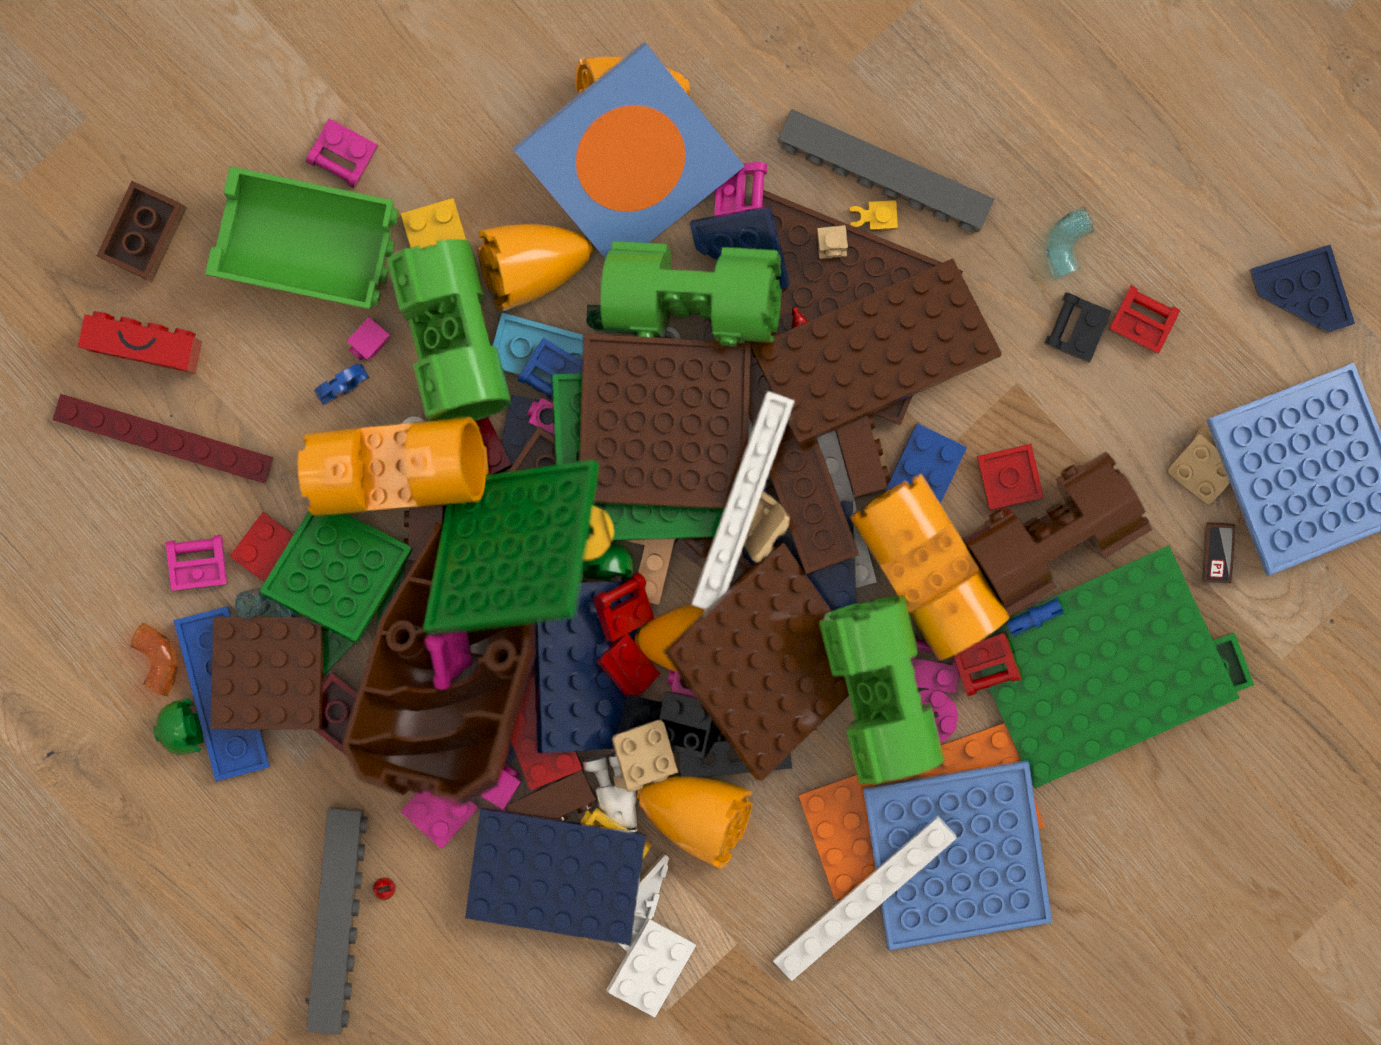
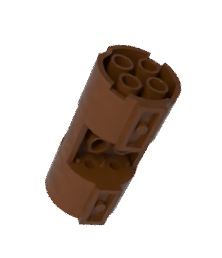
[962,452,1152,616]

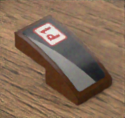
[1202,522,1235,583]

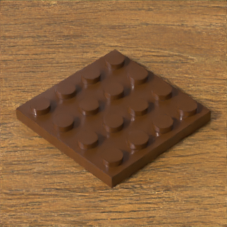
[211,617,324,730]

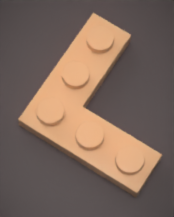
[629,539,675,605]

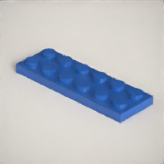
[173,606,271,781]

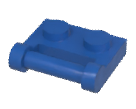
[517,338,582,399]

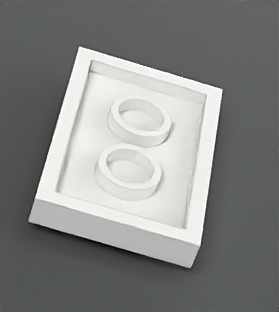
[606,917,696,1017]

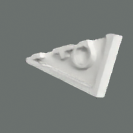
[618,853,670,952]

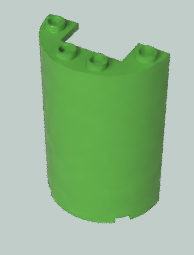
[205,166,399,309]

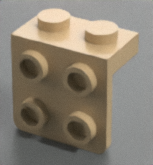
[1168,422,1230,504]
[743,491,790,562]
[612,720,678,792]

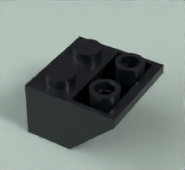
[659,691,721,758]

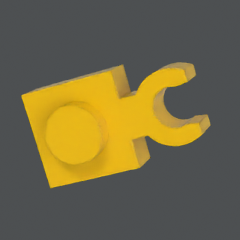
[849,200,898,231]

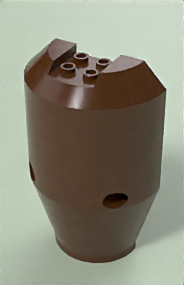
[342,522,536,807]

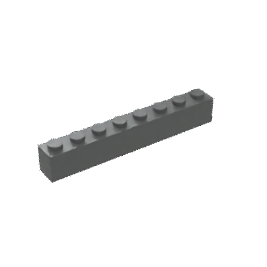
[778,109,994,234]
[307,807,368,1034]

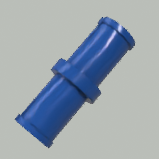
[1006,597,1064,637]

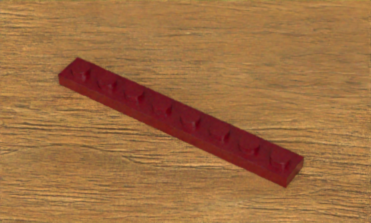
[53,394,274,484]

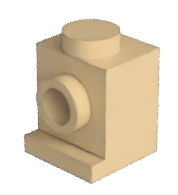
[817,225,848,259]

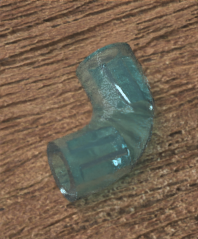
[1046,207,1094,279]
[235,588,303,619]

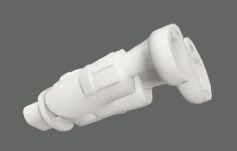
[582,753,638,832]

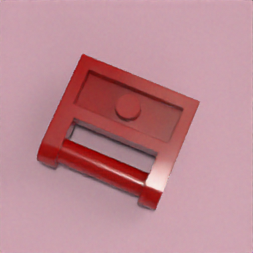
[1109,285,1180,354]
[594,573,654,641]
[953,632,1022,696]

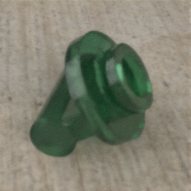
[586,305,604,331]

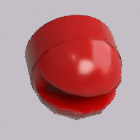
[373,877,396,900]

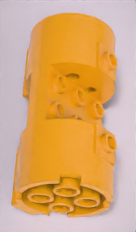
[298,417,489,516]
[850,473,1010,660]

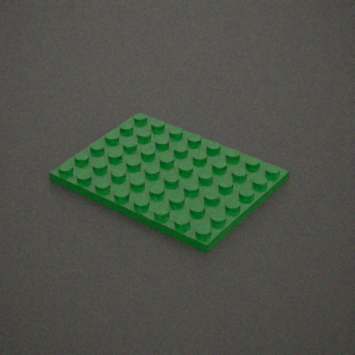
[981,545,1240,788]

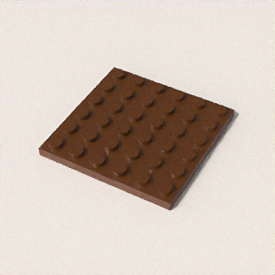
[579,333,751,509]
[663,543,849,781]

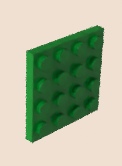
[259,511,413,644]

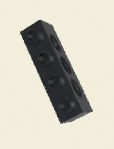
[679,735,792,777]

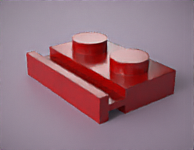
[596,633,660,698]

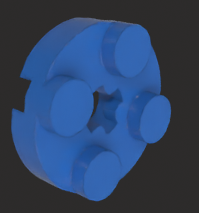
[314,363,370,406]

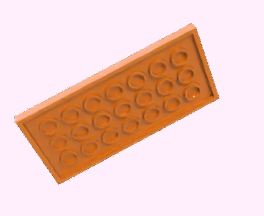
[798,722,1045,900]

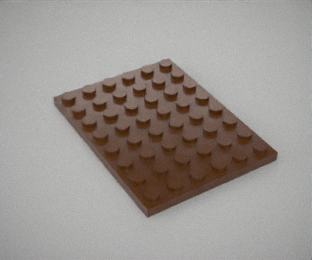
[696,190,963,425]

